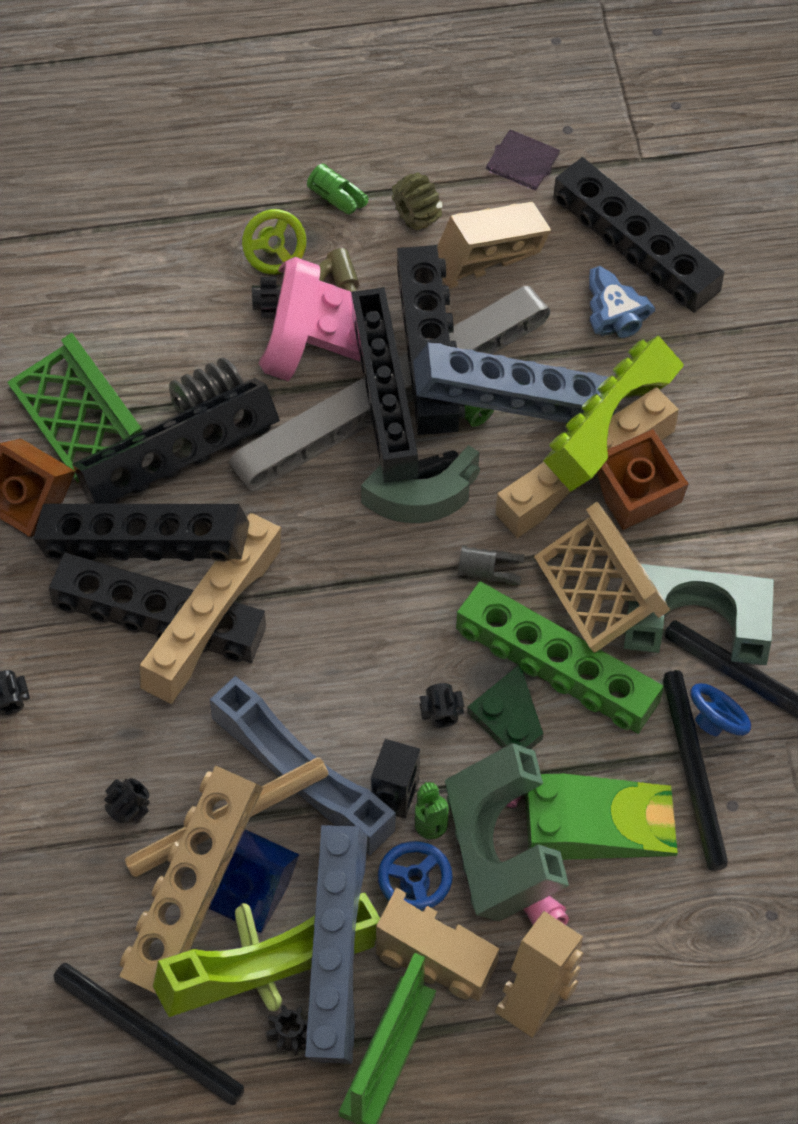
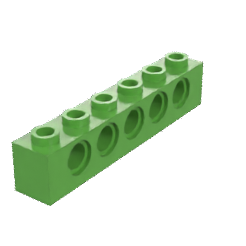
[456,581,664,734]

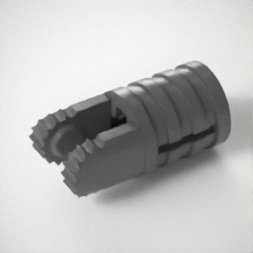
[458,545,525,585]

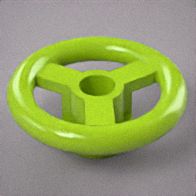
[242,209,306,275]

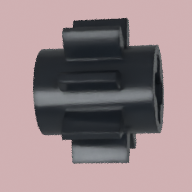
[252,277,281,318]
[0,670,30,715]
[419,683,465,728]
[104,778,150,824]
[266,1005,308,1056]

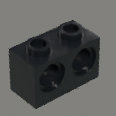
[371,738,420,819]

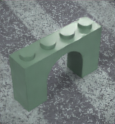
[624,564,774,665]
[445,743,569,921]

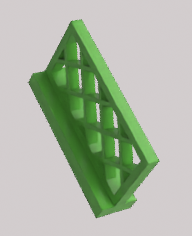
[7,333,143,483]
[339,953,436,1124]

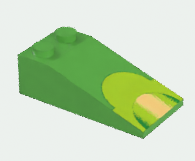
[525,773,678,860]

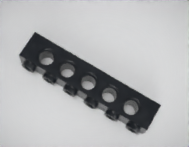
[553,157,725,313]
[397,245,465,435]
[351,287,418,483]
[72,378,280,504]
[33,504,250,561]
[49,552,266,663]

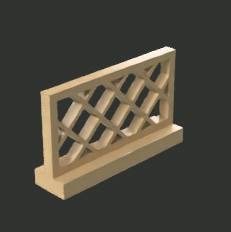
[534,502,670,653]

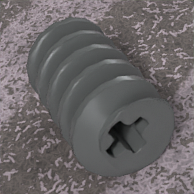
[169,357,244,414]

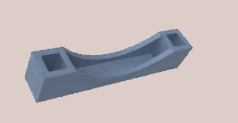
[210,675,396,855]
[305,825,367,1064]

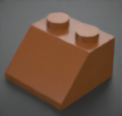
[597,429,689,530]
[0,438,75,537]

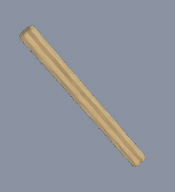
[125,757,328,877]

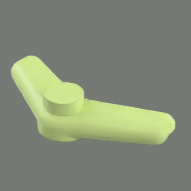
[235,903,282,1011]

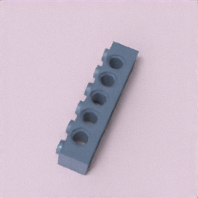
[413,342,617,423]

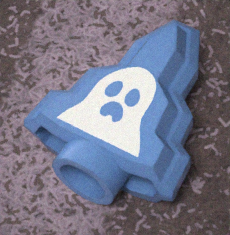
[589,266,655,338]

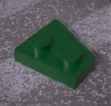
[467,666,543,749]

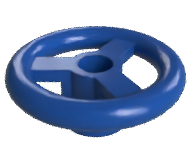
[690,683,751,737]
[378,841,453,911]

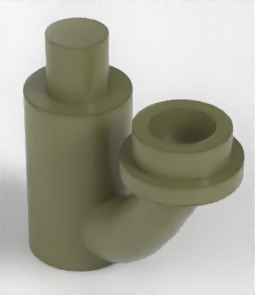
[319,248,359,292]

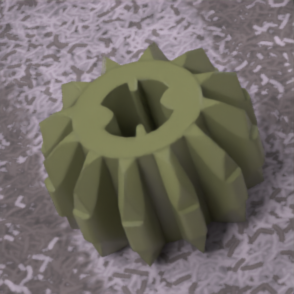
[392,172,443,231]

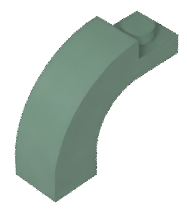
[361,445,480,523]

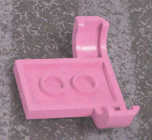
[259,257,361,381]

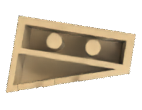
[437,202,551,289]
[376,887,499,1001]
[495,911,584,1038]

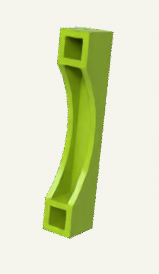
[543,335,684,492]
[153,892,380,1017]

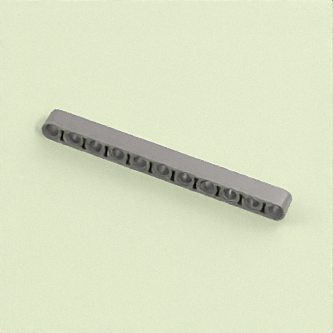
[229,286,551,491]

